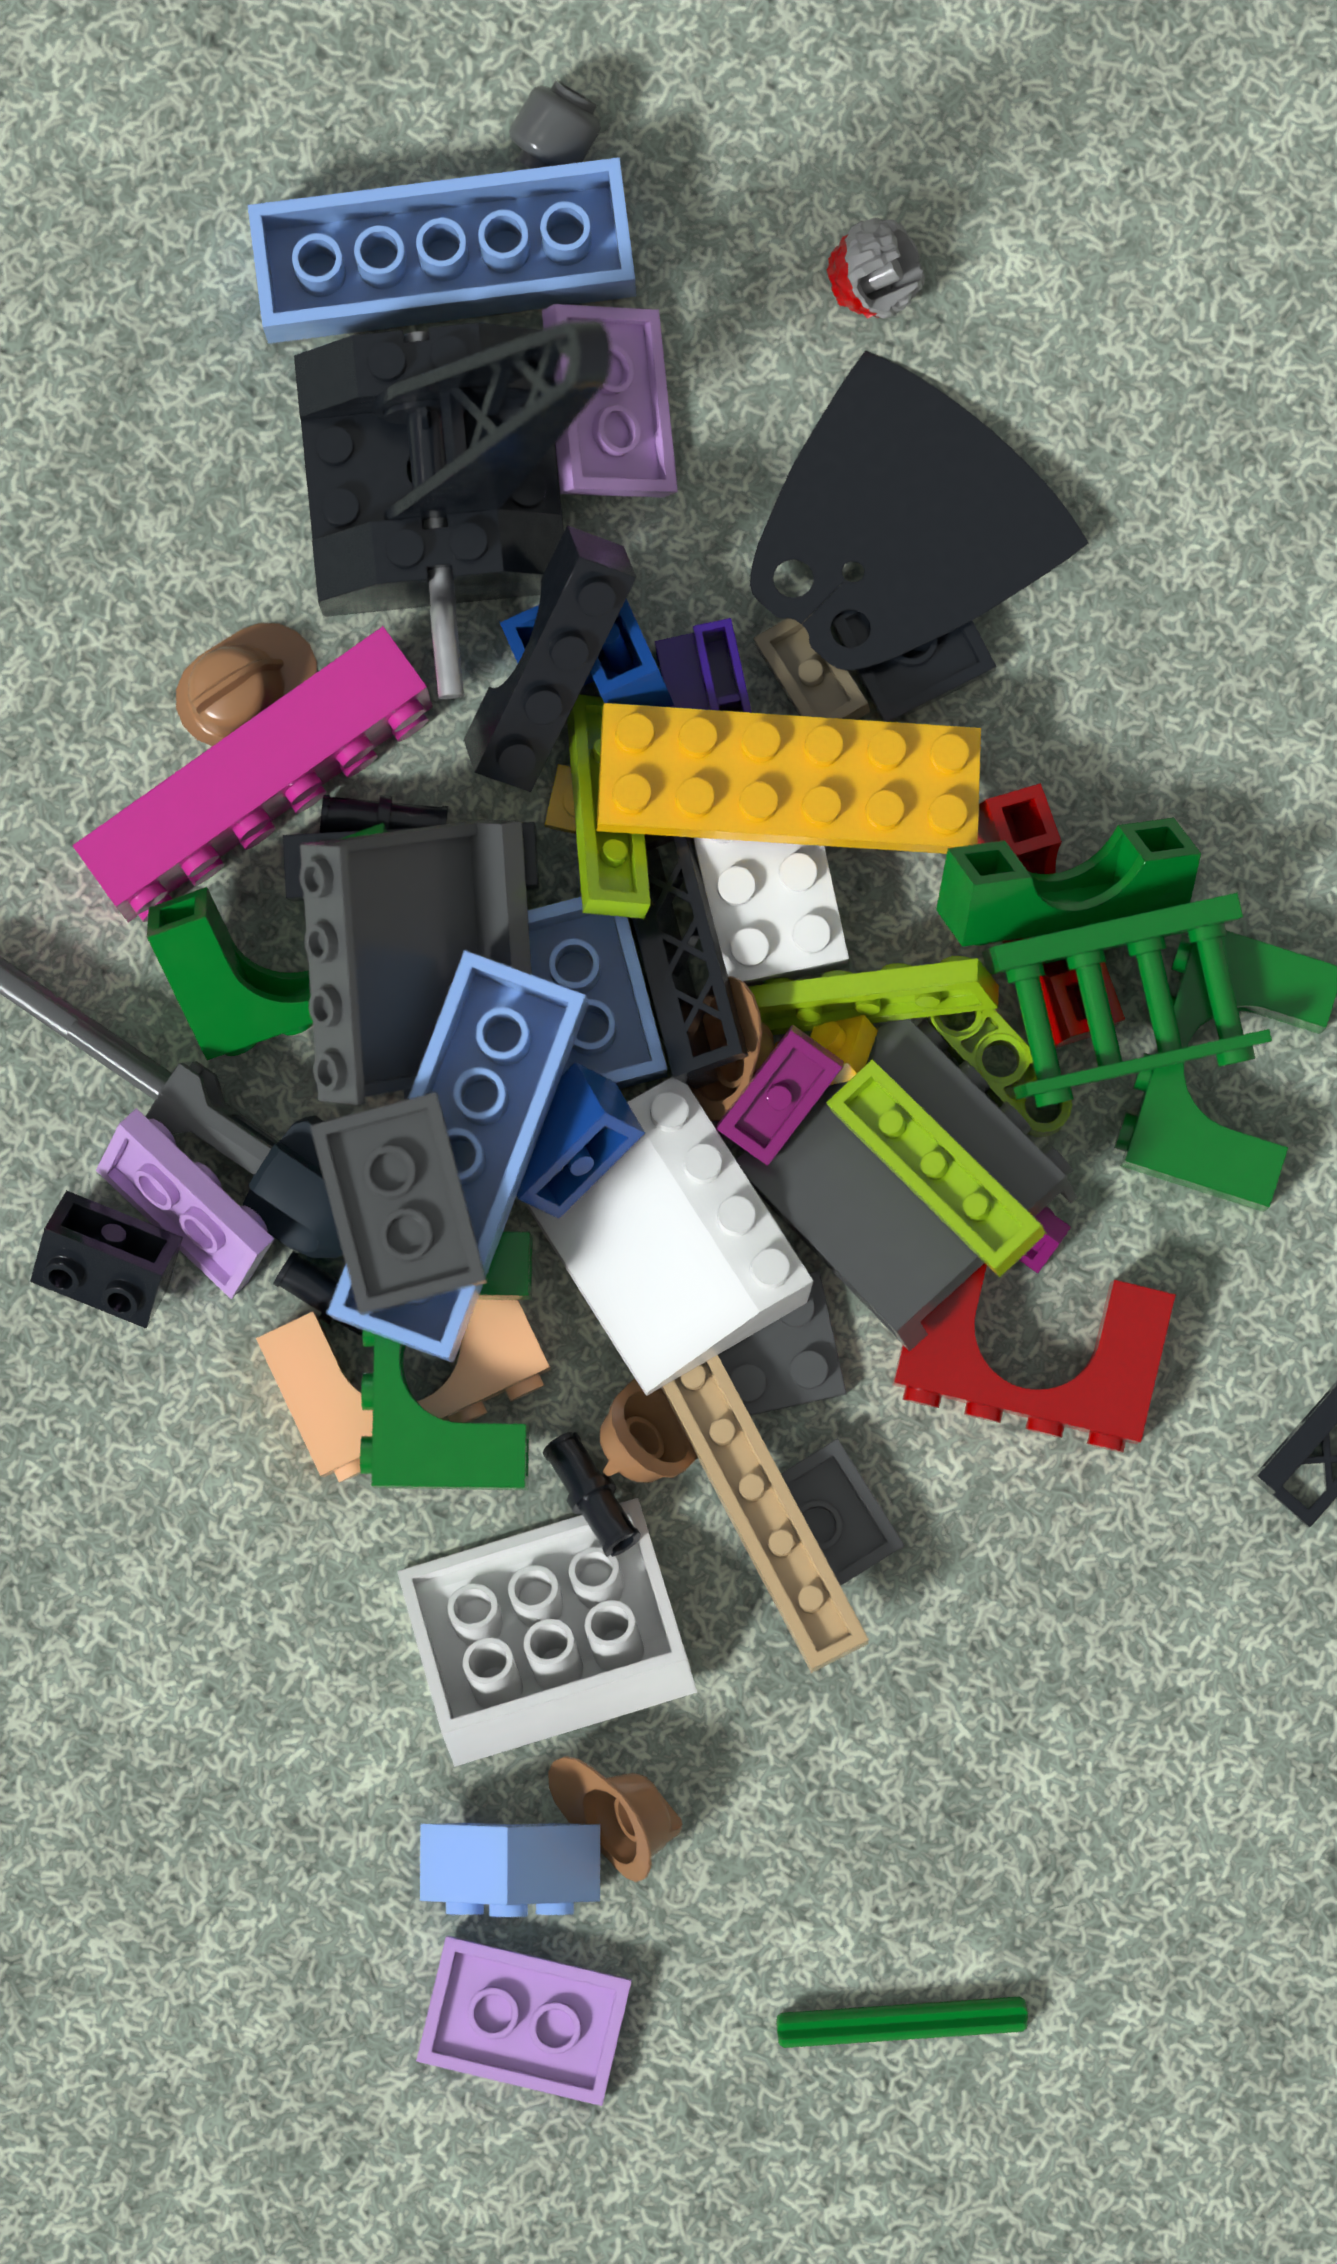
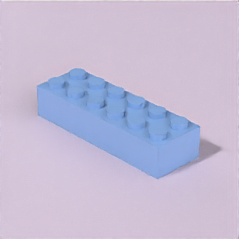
[247,157,636,344]
[327,950,589,1363]

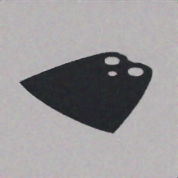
[750,350,1088,670]

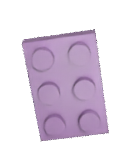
[542,304,678,498]
[96,1108,274,1299]
[416,1935,632,2106]

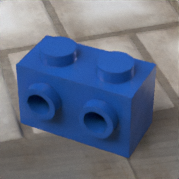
[517,1062,645,1219]

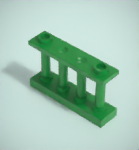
[982,892,1272,1108]

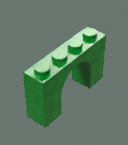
[147,823,387,1061]
[1114,930,1337,1212]
[360,1232,533,1490]

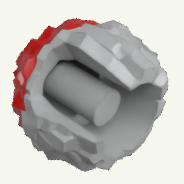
[827,218,925,319]

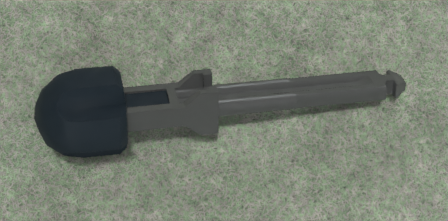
[0,956,344,1258]

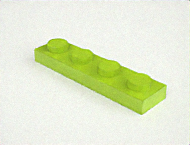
[567,695,651,919]
[748,956,999,1035]
[826,1059,1046,1277]

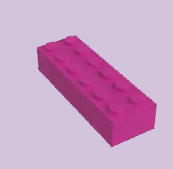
[72,626,433,923]

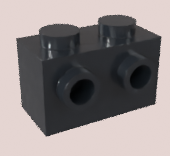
[30,1190,183,1329]

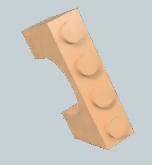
[256,1299,551,1483]

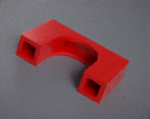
[892,1263,1176,1453]

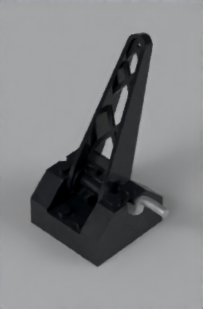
[294,321,611,699]

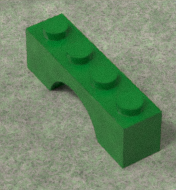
[936,817,1201,947]

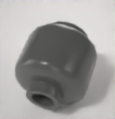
[509,80,601,169]

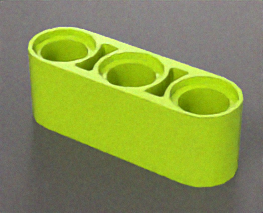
[927,1009,1073,1138]

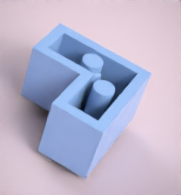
[420,1823,600,1917]

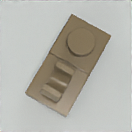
[753,614,871,720]

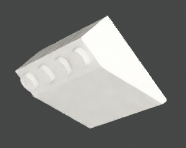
[524,1077,813,1396]
[397,1498,697,1767]

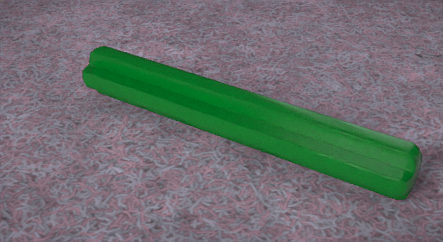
[776,1996,1028,2048]

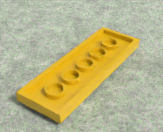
[597,703,981,854]

